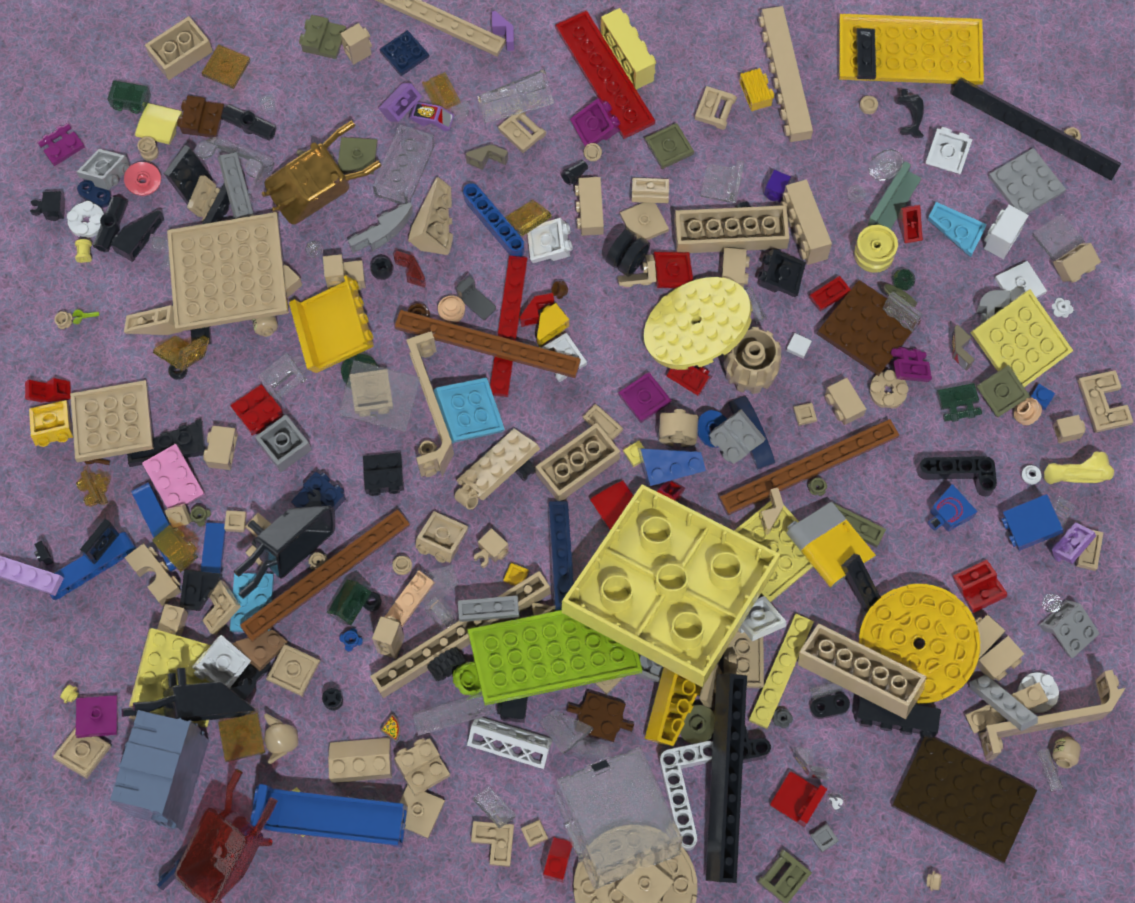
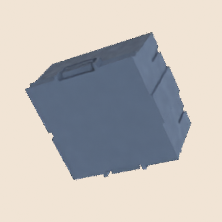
[110,710,209,831]

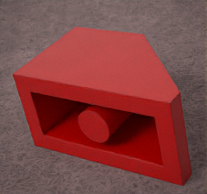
[543,837,573,883]

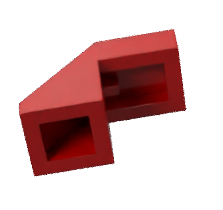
[520,293,555,327]
[25,378,71,403]

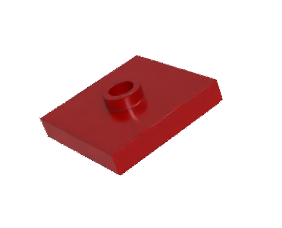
[652,252,693,288]

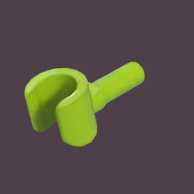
[72,310,99,324]

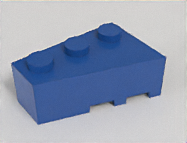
[638,448,706,486]

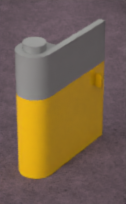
[786,502,876,588]

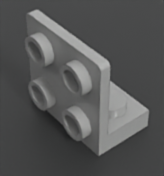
[1039,600,1099,658]

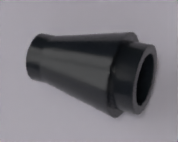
[561,160,588,185]

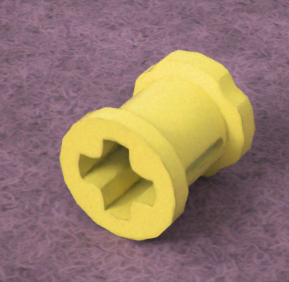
[75,239,92,263]

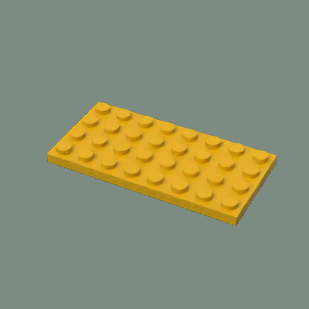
[839,14,984,85]

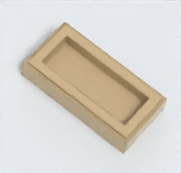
[583,404,623,441]

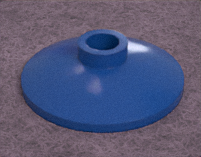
[698,410,727,448]

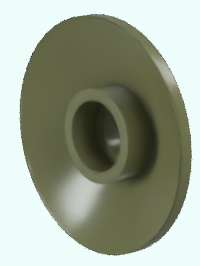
[884,284,917,308]
[680,705,715,744]

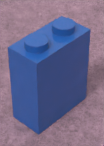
[1001,494,1063,551]

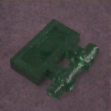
[936,383,982,422]

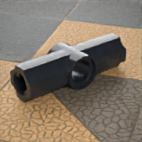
[221,105,277,141]
[93,196,128,252]

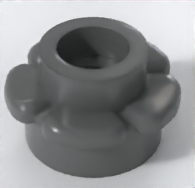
[773,708,793,728]

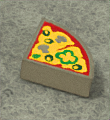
[380,714,400,743]

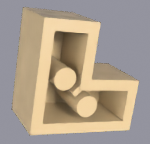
[323,254,366,291]

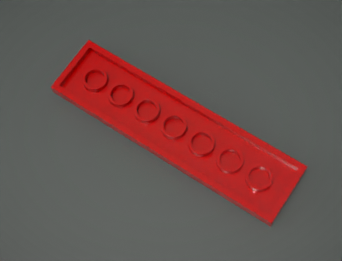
[555,10,655,139]

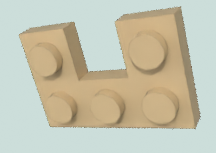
[1078,370,1133,433]

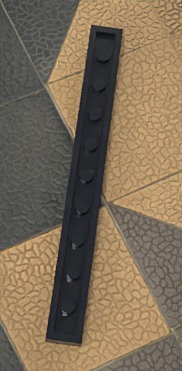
[952,77,1122,181]

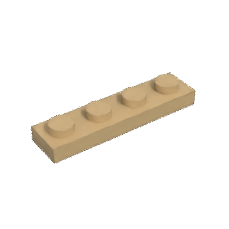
[965,682,1048,734]

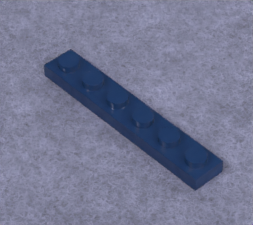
[548,501,574,610]

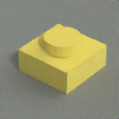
[623,441,645,467]

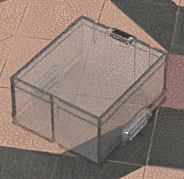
[554,746,683,890]

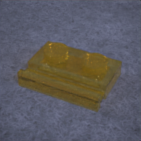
[422,72,461,110]

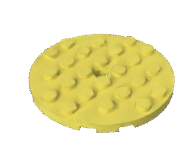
[644,277,753,370]

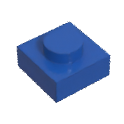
[1030,384,1056,410]

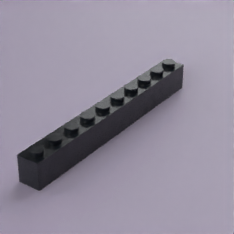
[706,673,747,883]

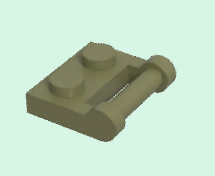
[757,850,812,903]

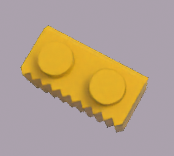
[739,68,774,112]

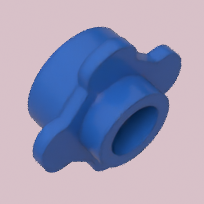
[339,628,363,652]

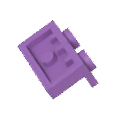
[1052,522,1096,564]

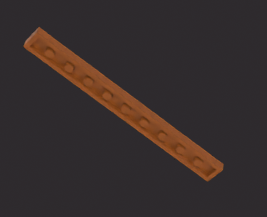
[394,310,581,378]
[719,419,899,515]
[240,509,410,642]

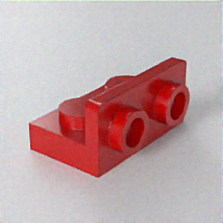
[666,365,713,396]

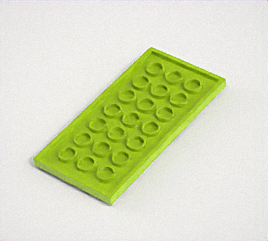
[468,610,642,706]

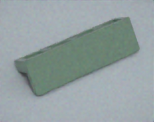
[868,161,921,230]

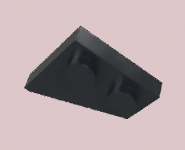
[180,570,222,611]

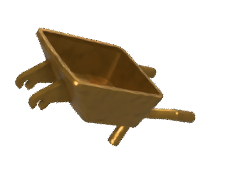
[262,120,382,225]

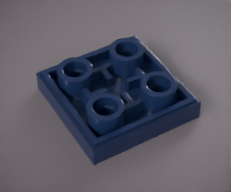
[379,30,429,76]

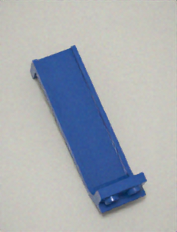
[249,784,408,848]

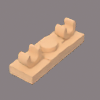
[384,570,435,628]

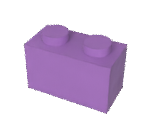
[378,83,422,122]

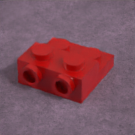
[230,384,284,436]

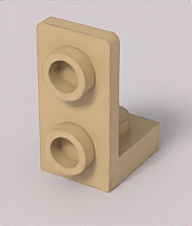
[617,255,656,287]

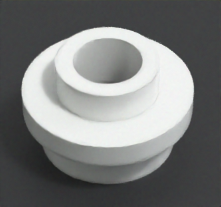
[1022,465,1041,485]

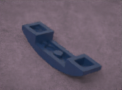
[728,396,775,470]

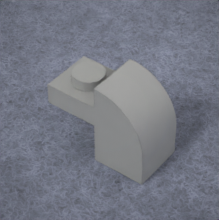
[976,290,1010,324]

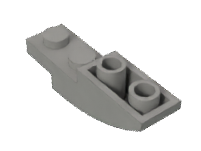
[348,202,413,253]

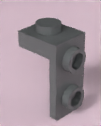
[456,276,496,320]

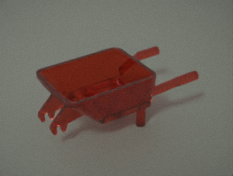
[175,769,278,903]

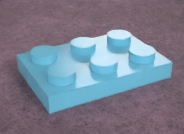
[230,573,274,632]

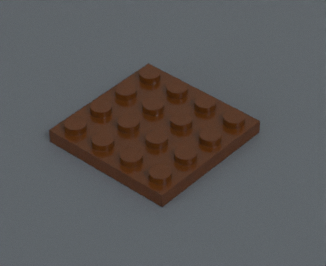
[817,280,921,376]

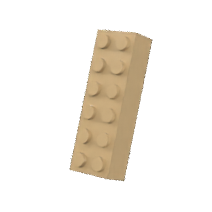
[674,205,789,253]
[798,623,927,719]

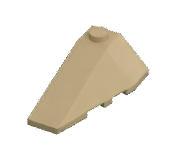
[408,177,453,255]

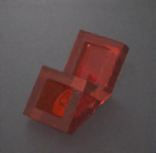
[394,251,426,288]

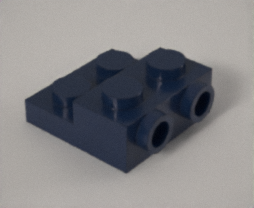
[291,472,346,512]

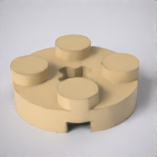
[870,370,908,409]

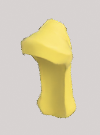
[1044,451,1114,485]

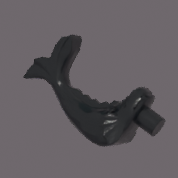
[897,89,924,138]

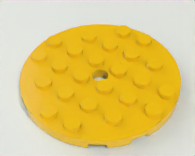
[859,584,980,704]

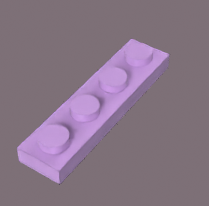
[0,556,64,596]

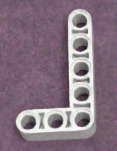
[660,741,713,851]

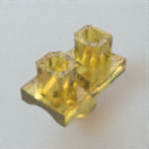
[76,470,110,507]

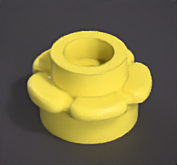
[60,685,79,703]

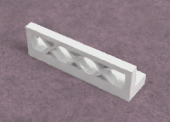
[467,716,553,769]

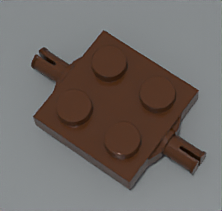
[567,692,634,743]

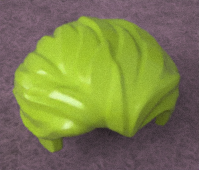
[453,662,481,695]

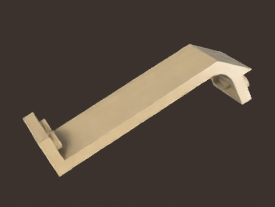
[407,331,454,477]
[979,670,1125,761]

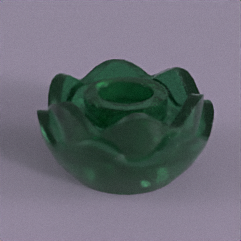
[892,268,916,291]

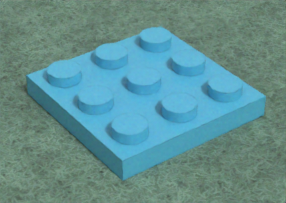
[433,378,505,443]

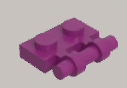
[37,123,85,166]
[891,347,932,382]

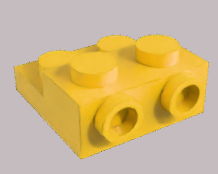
[29,400,73,447]

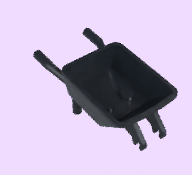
[234,489,336,599]
[121,668,256,722]

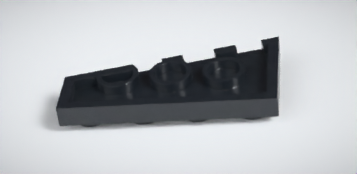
[127,418,205,467]

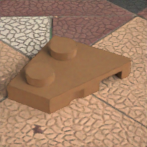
[232,630,287,671]

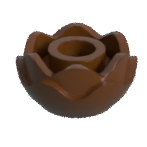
[407,303,430,317]

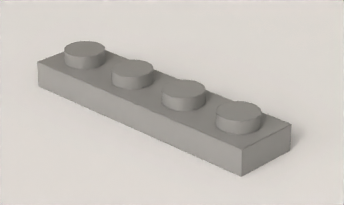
[218,152,254,219]
[970,675,1038,731]

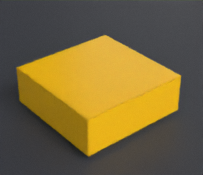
[503,563,529,586]

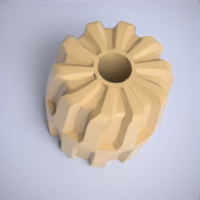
[724,327,781,394]

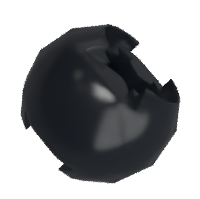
[370,256,394,280]

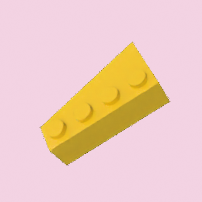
[644,667,702,746]

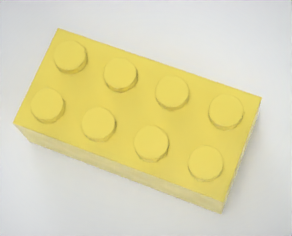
[601,8,656,90]

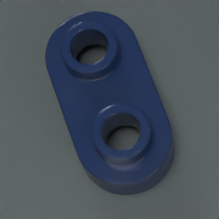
[77,180,112,208]

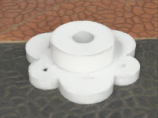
[1052,298,1074,318]

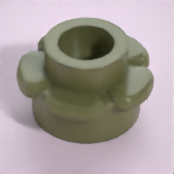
[808,478,827,496]

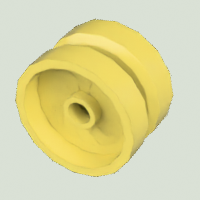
[854,225,898,273]

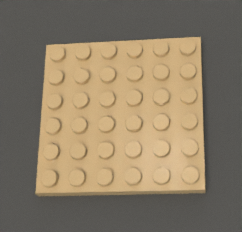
[167,212,288,332]

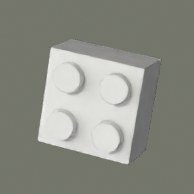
[984,205,1029,259]

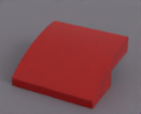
[590,481,634,530]
[953,560,1007,613]

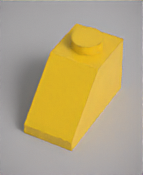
[537,303,569,347]

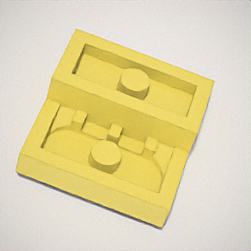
[135,103,182,145]

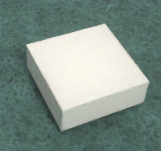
[786,333,812,359]

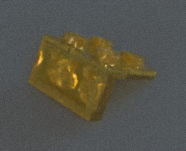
[153,335,209,371]

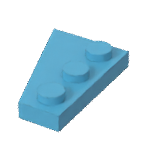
[928,202,987,257]

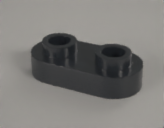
[810,694,850,719]

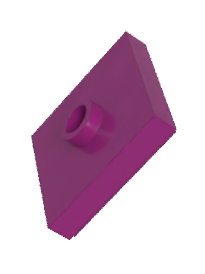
[618,372,671,423]
[75,695,118,738]

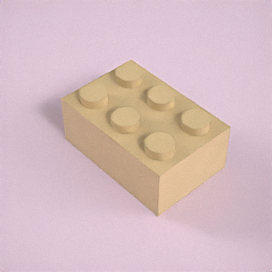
[145,16,213,80]

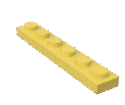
[749,614,814,729]

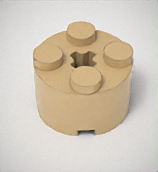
[659,409,698,447]

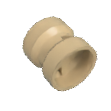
[137,137,159,161]

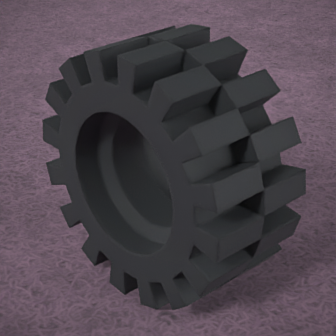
[427,647,466,681]

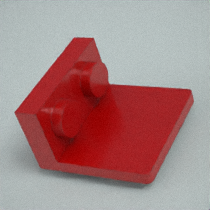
[770,772,827,827]

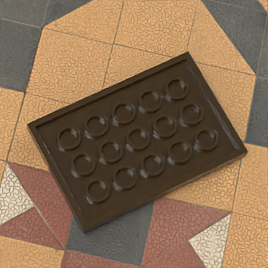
[892,737,1037,864]

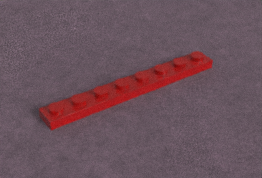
[490,256,528,397]

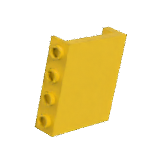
[289,275,374,373]

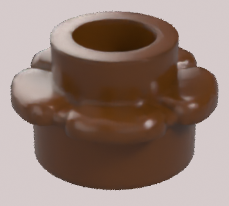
[551,281,568,299]

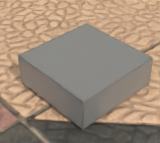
[810,824,839,853]

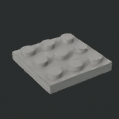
[988,148,1066,215]

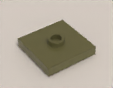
[645,123,694,169]
[338,137,378,175]
[977,365,1030,417]

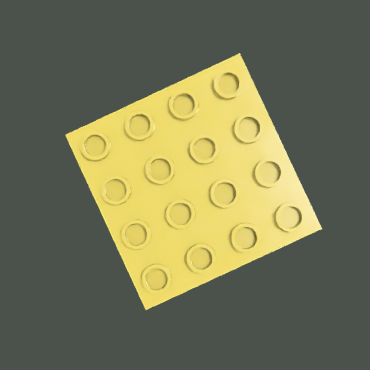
[562,485,780,688]

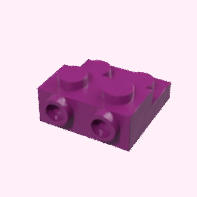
[570,98,620,147]

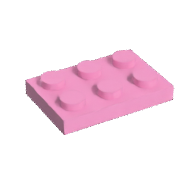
[142,444,205,508]

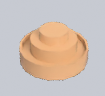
[438,296,465,323]
[1014,398,1042,425]

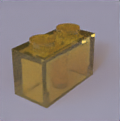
[152,525,198,573]

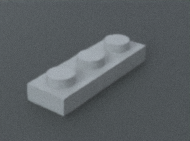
[458,596,519,622]

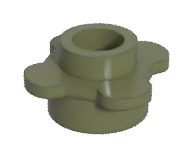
[189,505,211,527]

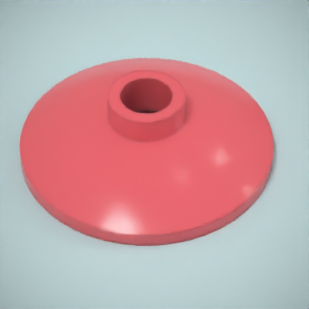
[124,162,161,196]

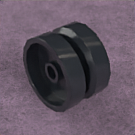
[606,229,651,277]

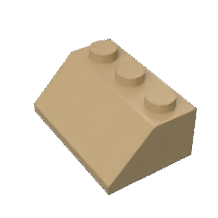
[328,738,392,783]

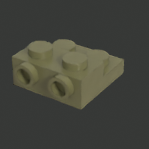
[299,15,347,59]

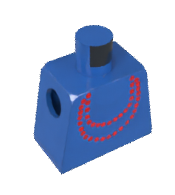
[928,484,978,532]

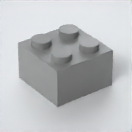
[255,415,311,473]

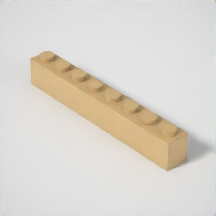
[758,6,813,142]

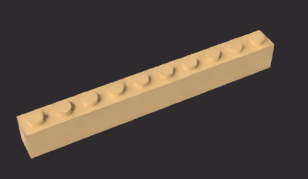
[370,571,551,698]

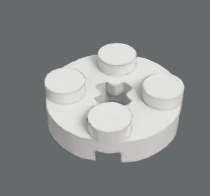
[67,201,104,238]
[1017,672,1059,713]

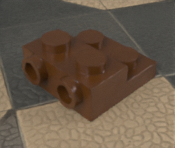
[177,95,225,138]

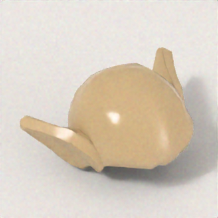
[264,714,298,764]

